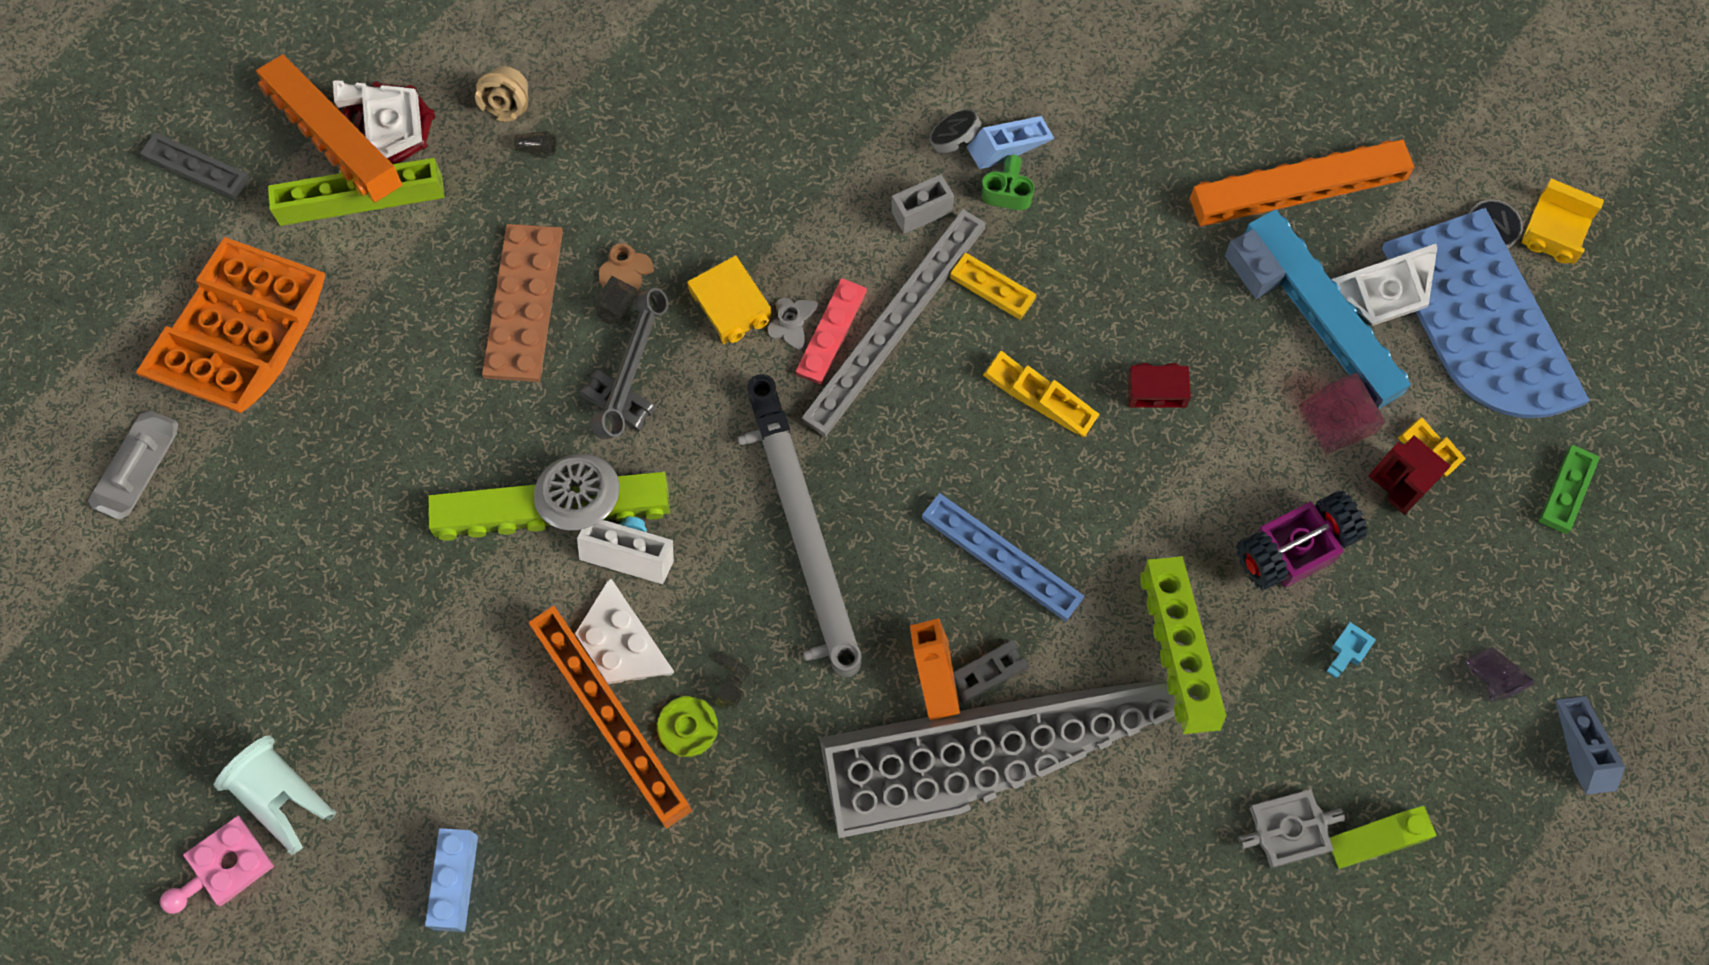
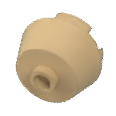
[475,66,528,122]

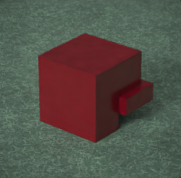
[1368,435,1451,516]

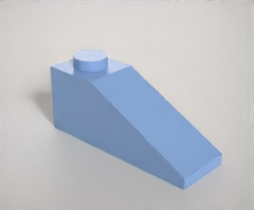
[967,116,1054,169]

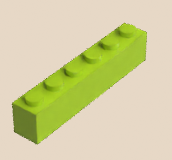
[268,158,445,226]

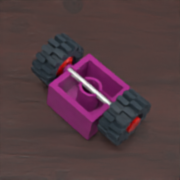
[1236,490,1368,590]

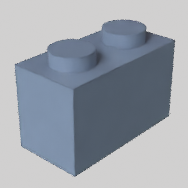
[1225,229,1286,299]

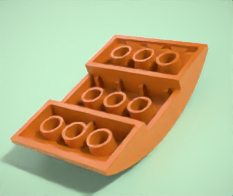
[136,237,325,413]

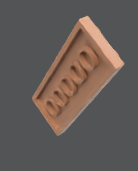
[482,224,563,382]

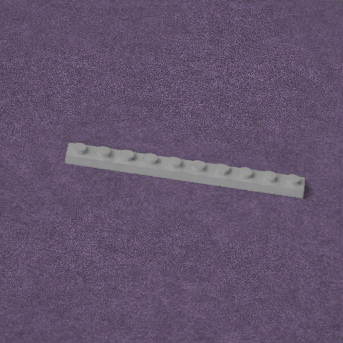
[802,209,986,437]

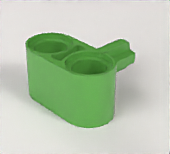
[981,154,1034,210]

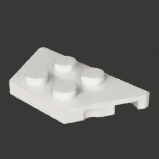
[1331,244,1437,326]
[575,579,674,684]

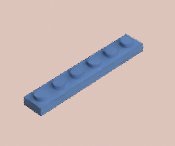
[922,493,1084,622]

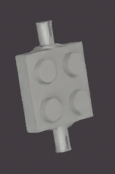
[1238,789,1345,869]

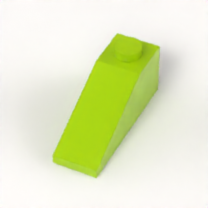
[1329,806,1437,869]

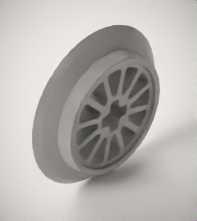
[534,454,619,530]

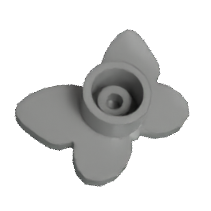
[768,298,818,350]

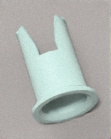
[214,735,337,855]

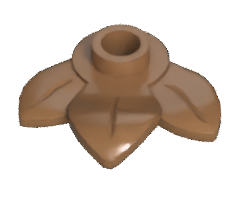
[599,243,654,295]

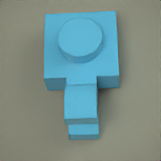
[1326,622,1376,679]

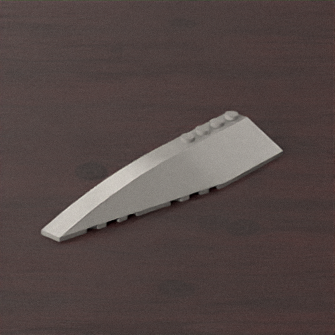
[820,679,1190,838]

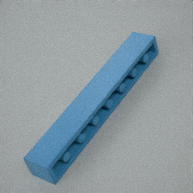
[1245,209,1411,411]

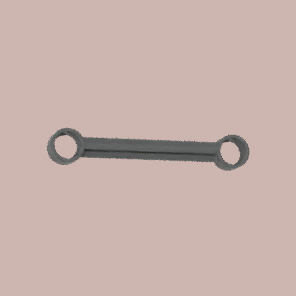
[591,288,668,440]

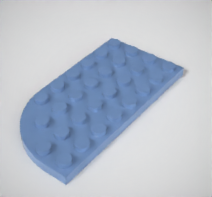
[1382,208,1590,418]

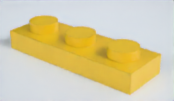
[950,252,1037,320]

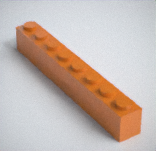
[256,54,403,203]
[1190,139,1415,227]
[528,606,692,829]

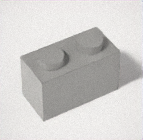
[891,174,954,234]

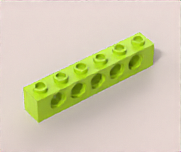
[1140,556,1226,734]

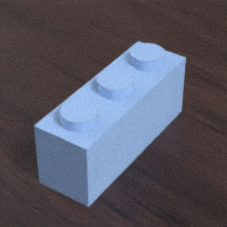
[425,828,478,932]

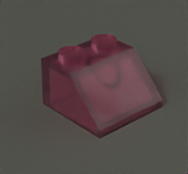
[1298,373,1385,455]

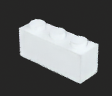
[577,520,674,584]

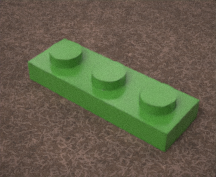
[1538,445,1600,534]

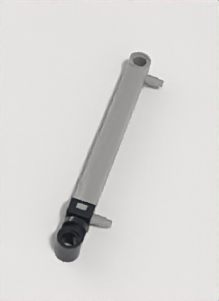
[737,374,861,677]

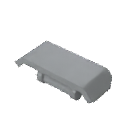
[88,411,178,519]

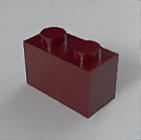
[1127,363,1191,408]

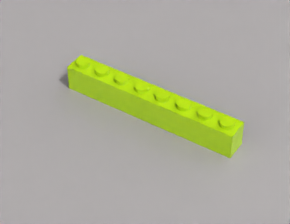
[428,472,670,541]

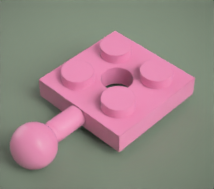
[160,815,274,914]

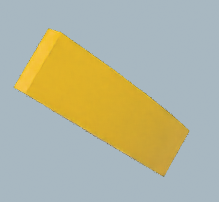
[983,351,1099,437]

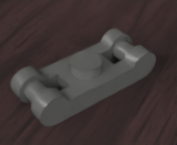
[579,370,656,432]
[953,640,1030,705]

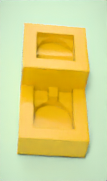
[1397,417,1466,478]

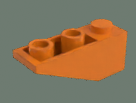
[910,618,960,721]

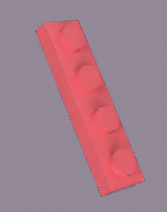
[795,278,867,385]

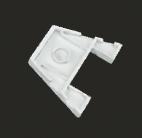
[333,80,422,173]

